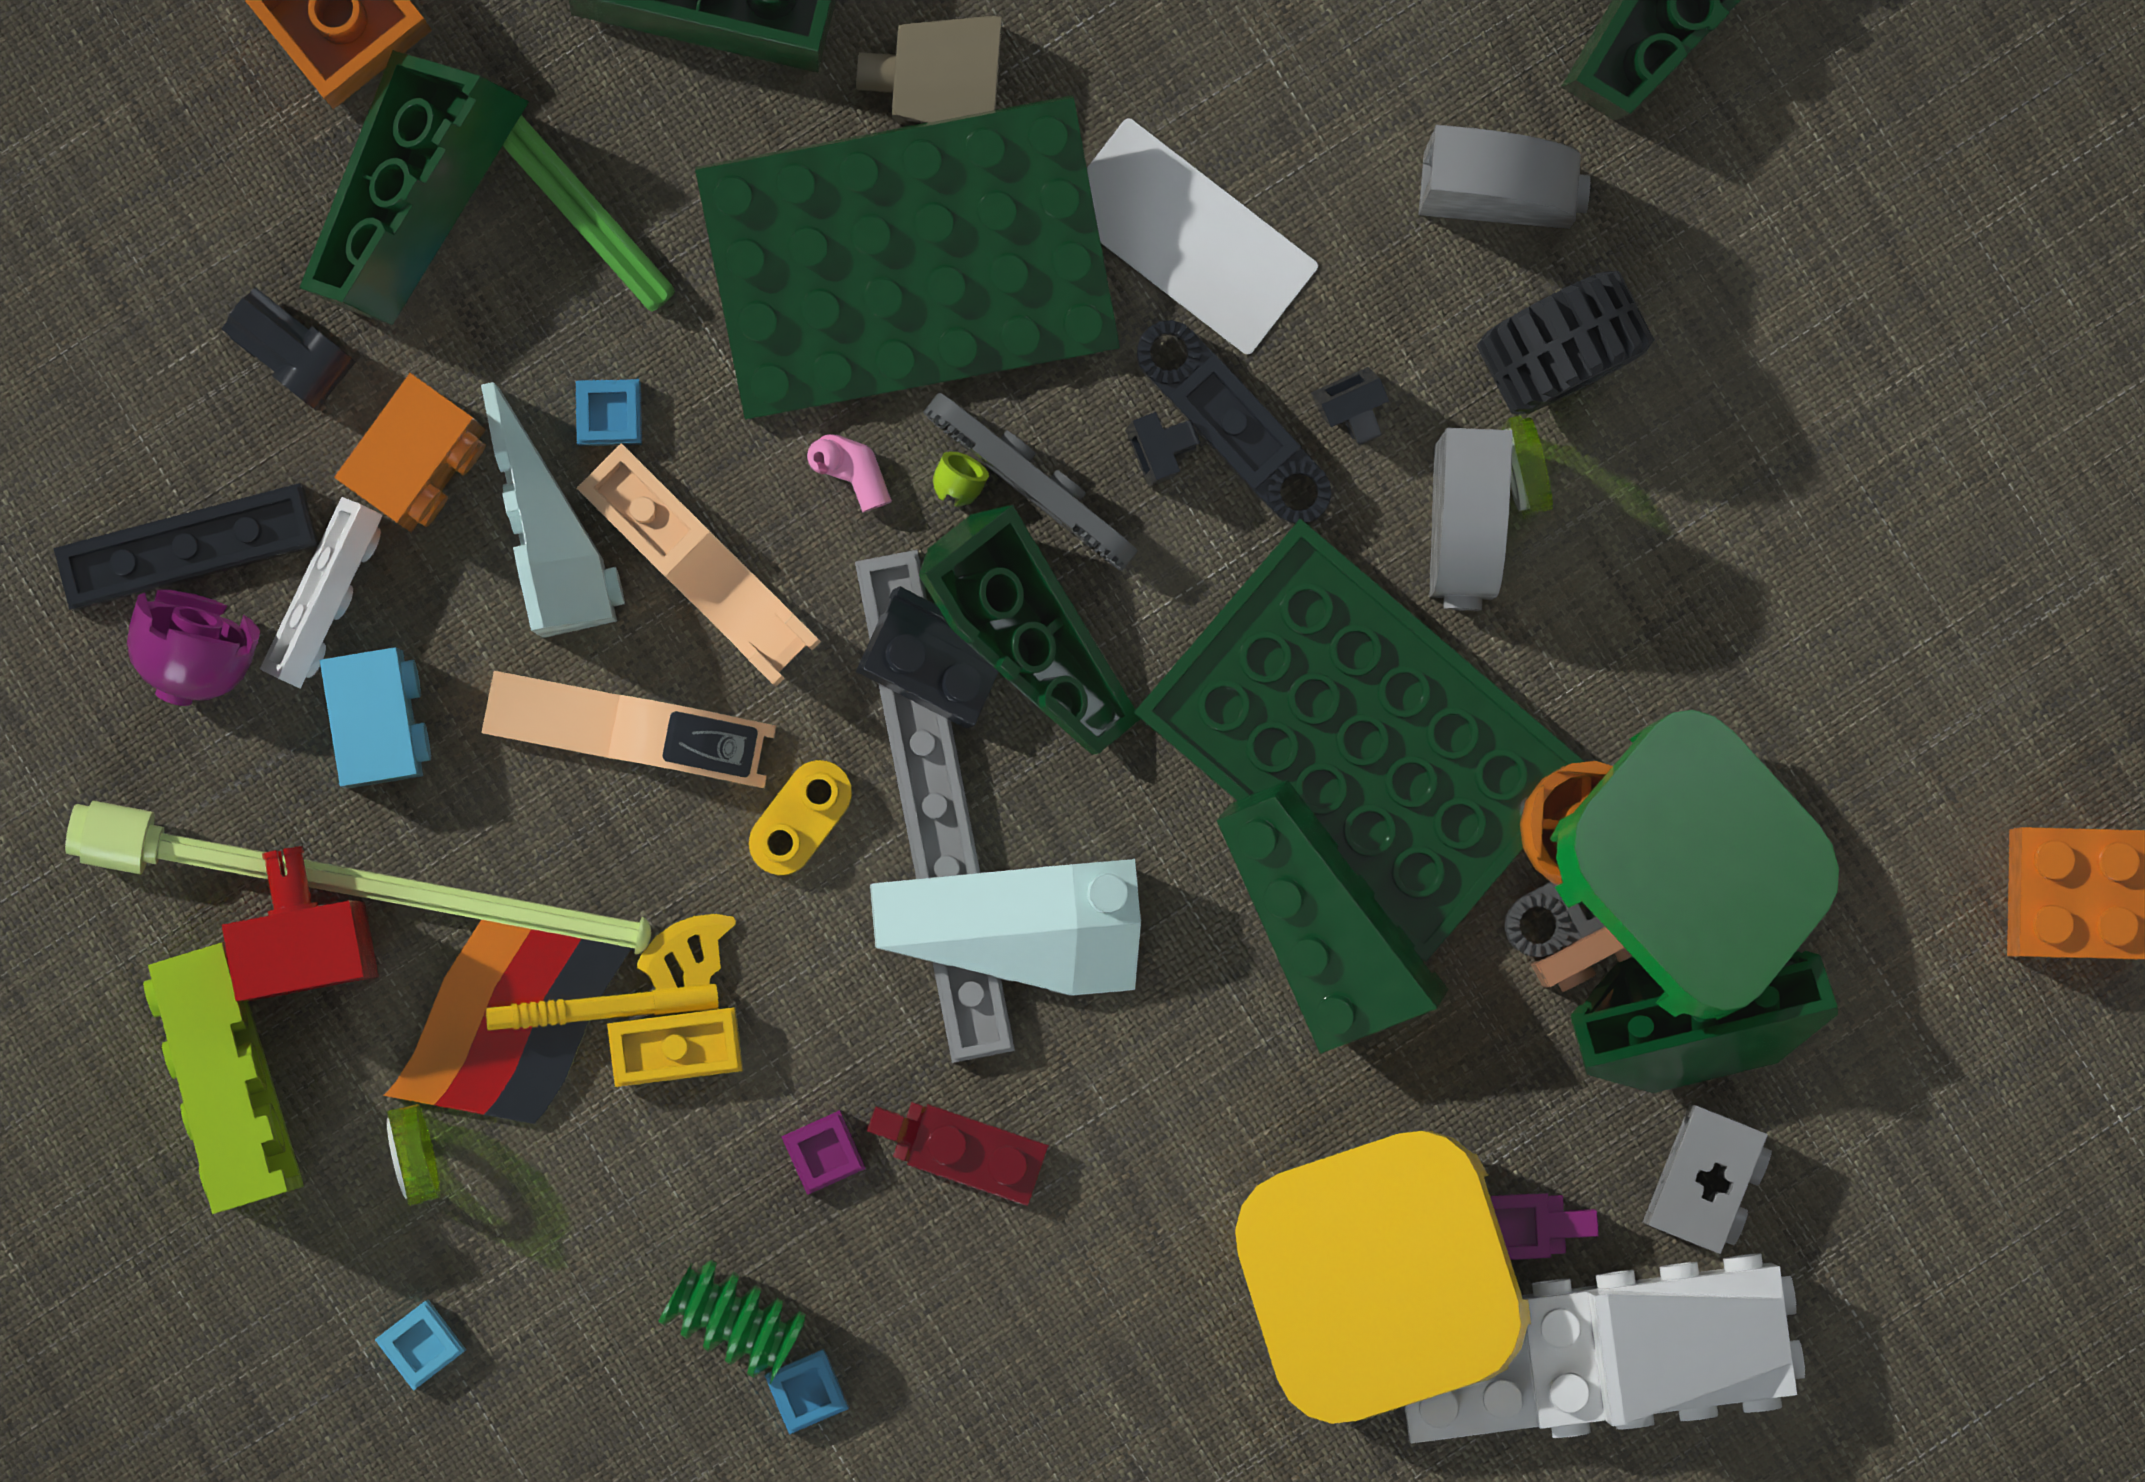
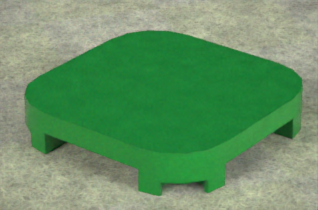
[1550,710,1839,1020]

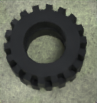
[1477,271,1655,414]

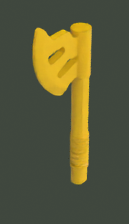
[486,914,736,1030]

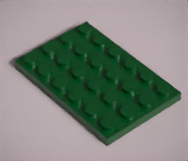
[695,95,1120,420]
[1134,519,1585,962]

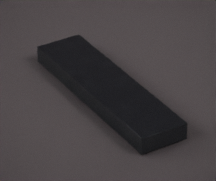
[53,483,319,611]

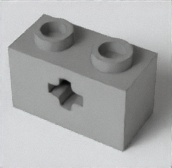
[1642,1104,1772,1254]

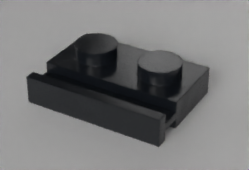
[856,586,998,729]

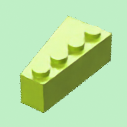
[143,942,304,1214]

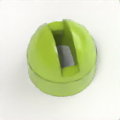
[933,451,989,507]

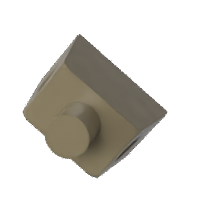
[856,16,1002,126]

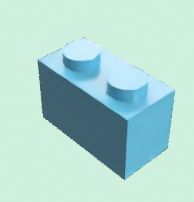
[320,647,431,789]

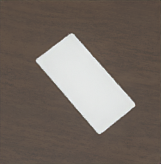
[1087,118,1318,355]

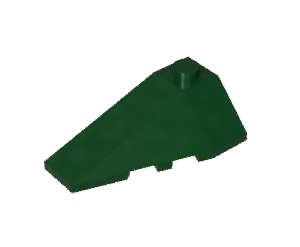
[919,505,1140,755]

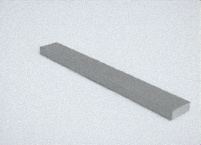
[855,550,1015,1063]

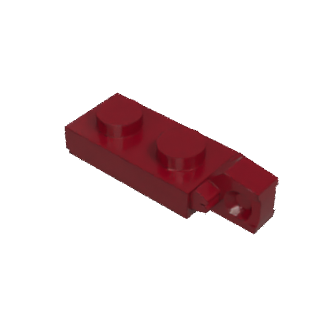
[867,1102,1048,1206]

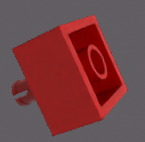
[221,846,379,1001]

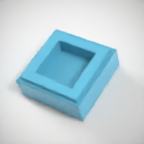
[375,1300,466,1391]

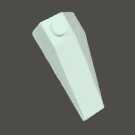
[481,382,625,638]
[870,859,1141,996]

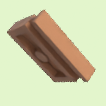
[1531,927,1632,992]

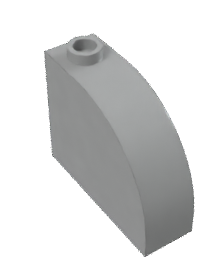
[1418,125,1590,229]
[1429,428,1513,611]

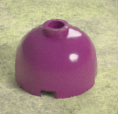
[127,590,260,706]

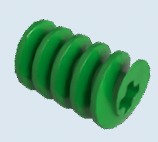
[658,1259,806,1384]

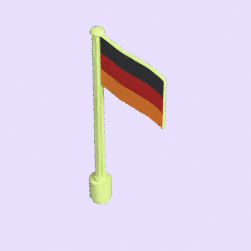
[65,801,651,1124]

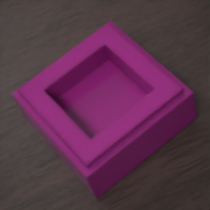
[781,1110,866,1195]

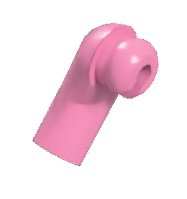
[807,435,892,512]

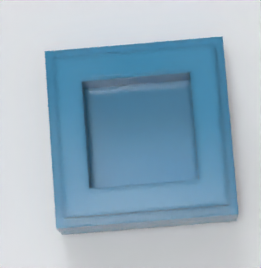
[576,379,642,446]
[764,1349,849,1434]

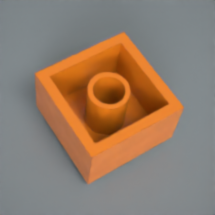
[245,0,432,110]
[334,373,486,532]
[2007,827,2145,960]

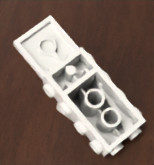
[1405,1254,1805,1444]

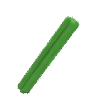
[503,115,675,312]

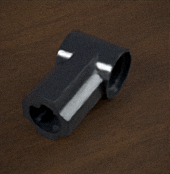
[221,287,356,411]

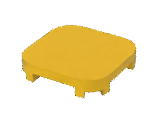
[1235,1131,1531,1424]

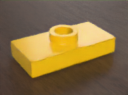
[607,1007,743,1087]

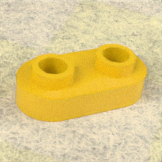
[749,760,852,875]

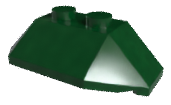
[1570,951,1838,1093]

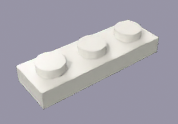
[260,497,383,689]

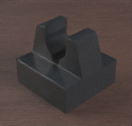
[1311,367,1389,446]
[1125,412,1201,488]

